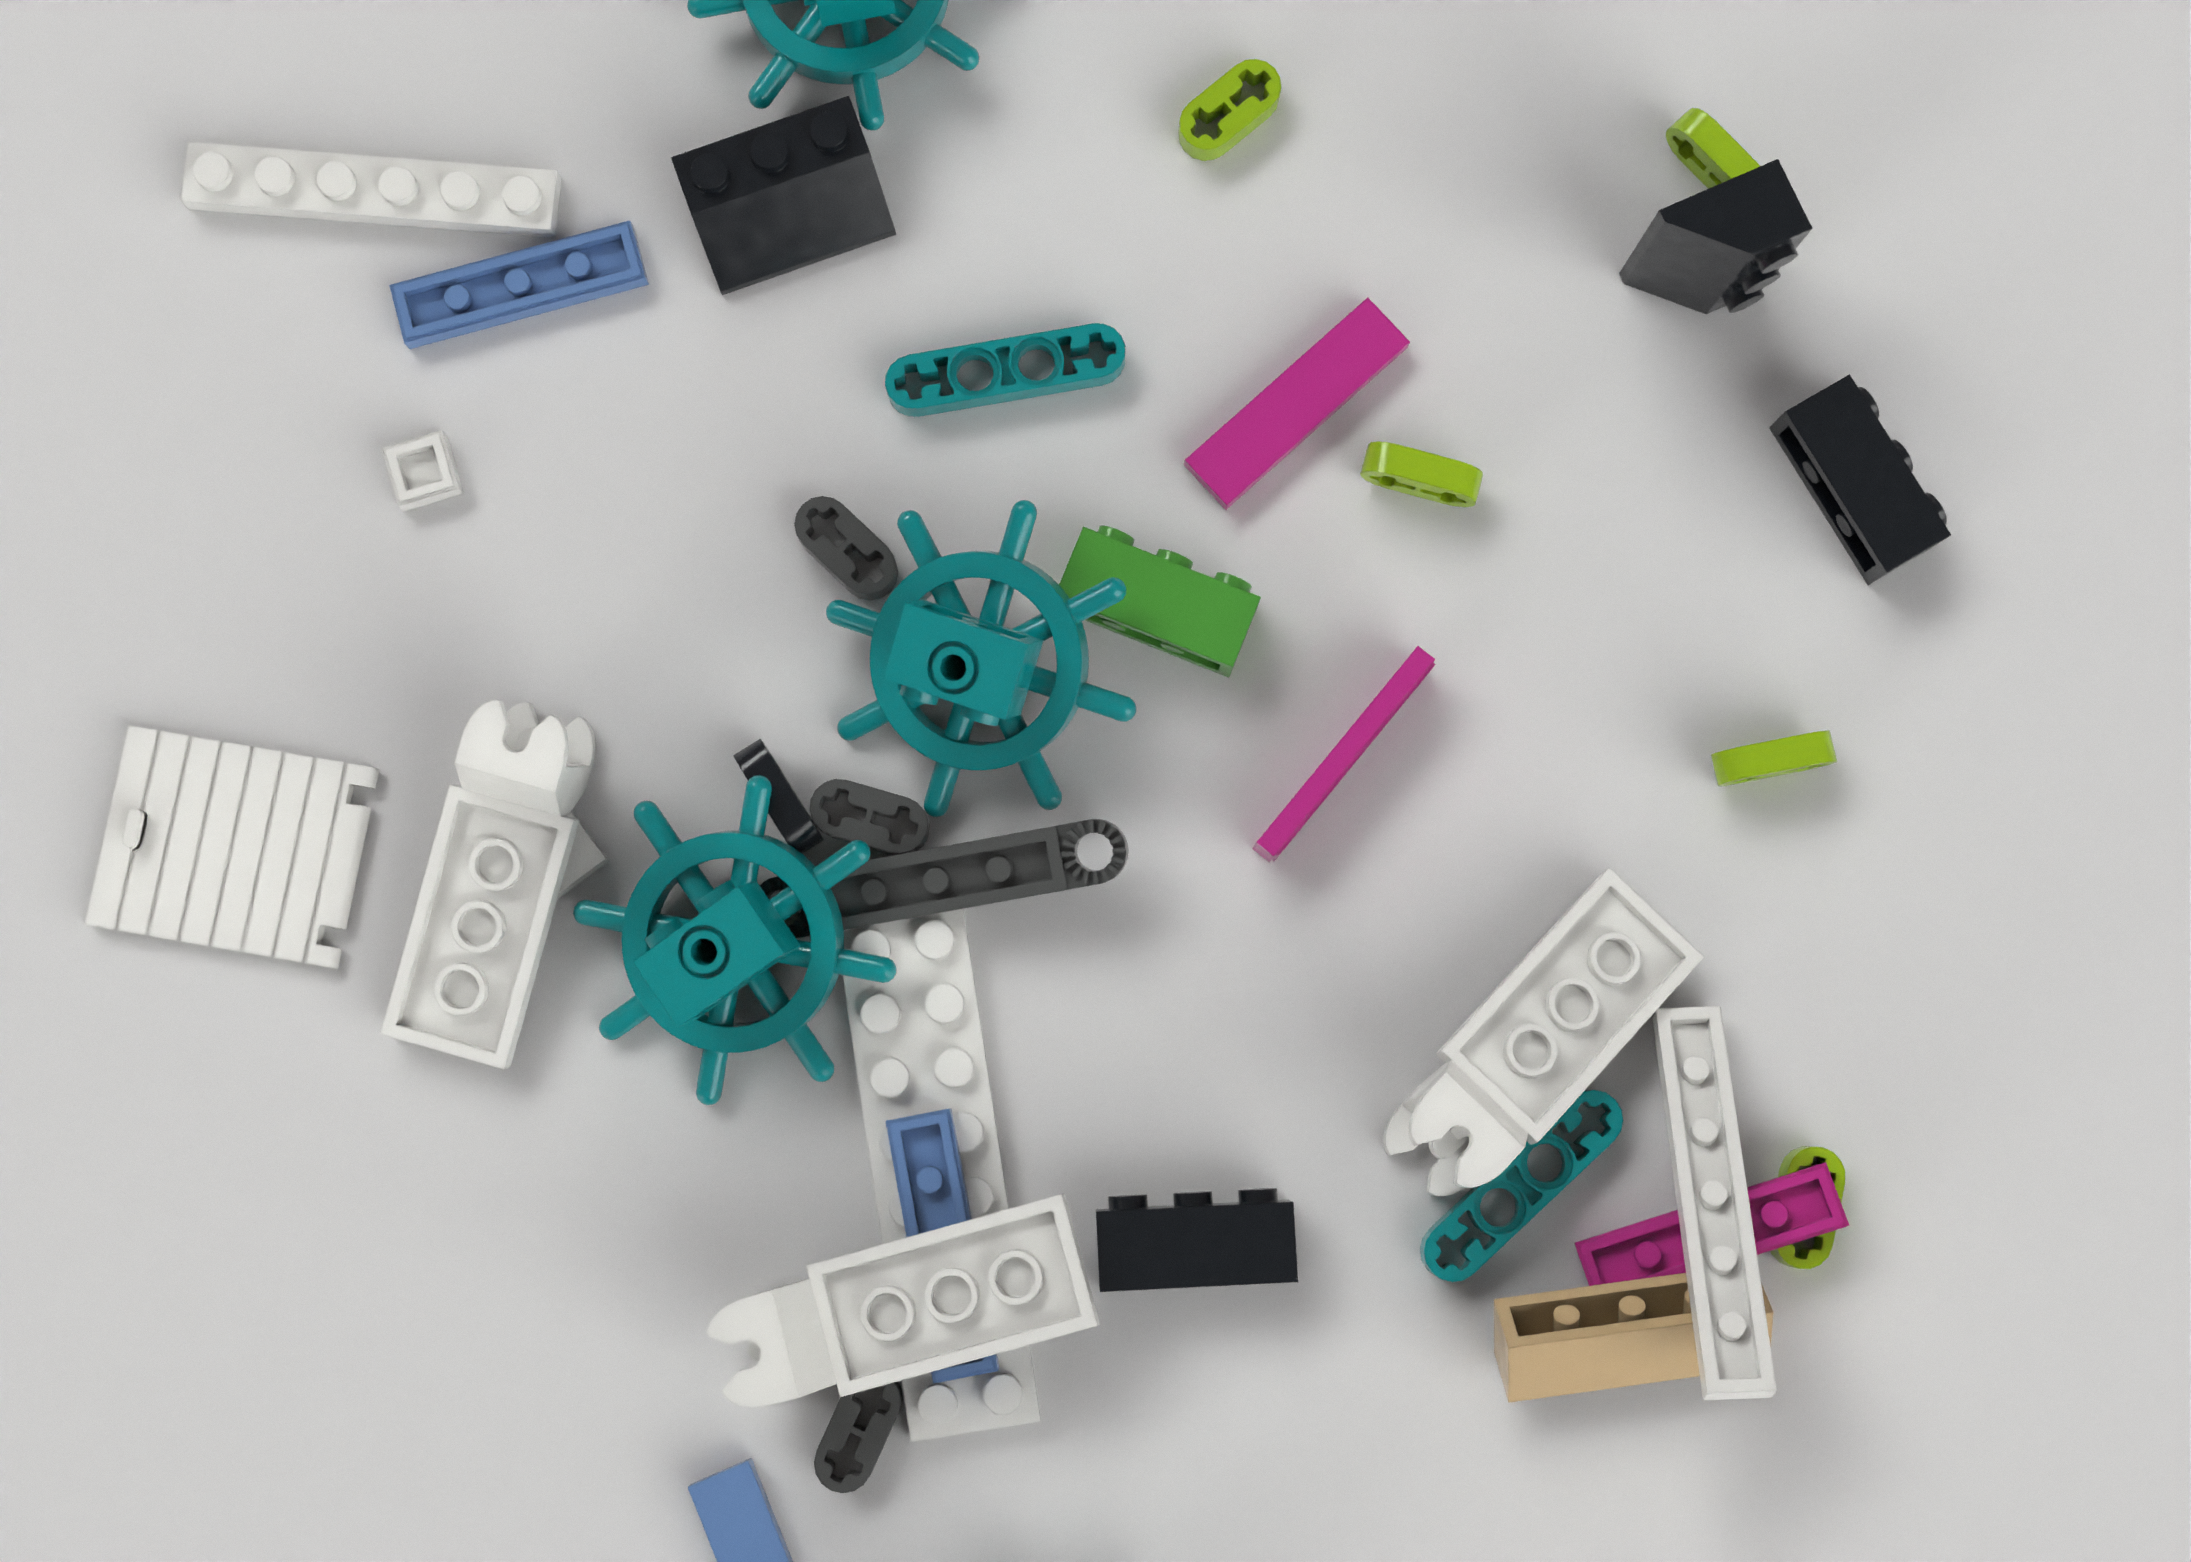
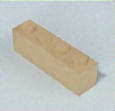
[1494,1273,1773,1403]

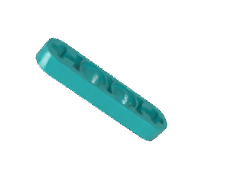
[885,323,1126,417]
[1420,1090,1623,1282]

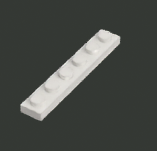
[180,142,562,238]
[1652,1006,1777,1400]

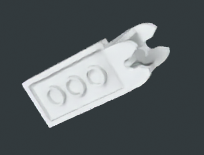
[380,700,595,1070]
[1383,868,1704,1197]
[707,1193,1100,1408]

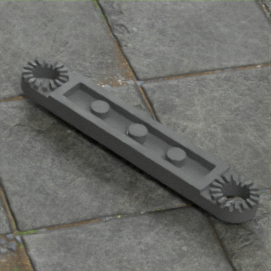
[760,819,1129,938]

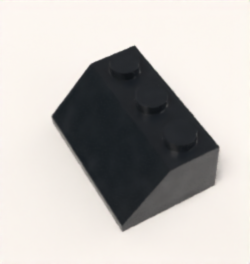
[671,96,896,295]
[1619,159,1813,314]

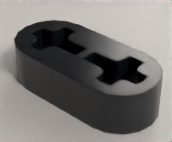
[733,739,824,854]

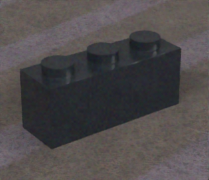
[1769,374,1951,585]
[1096,1188,1298,1292]

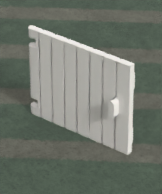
[84,725,380,969]

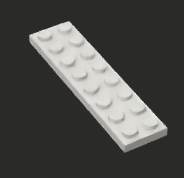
[843,909,1041,1442]

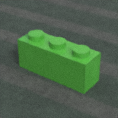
[1059,525,1261,678]

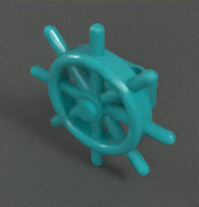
[687,0,979,131]
[826,500,1136,817]
[573,775,897,1105]

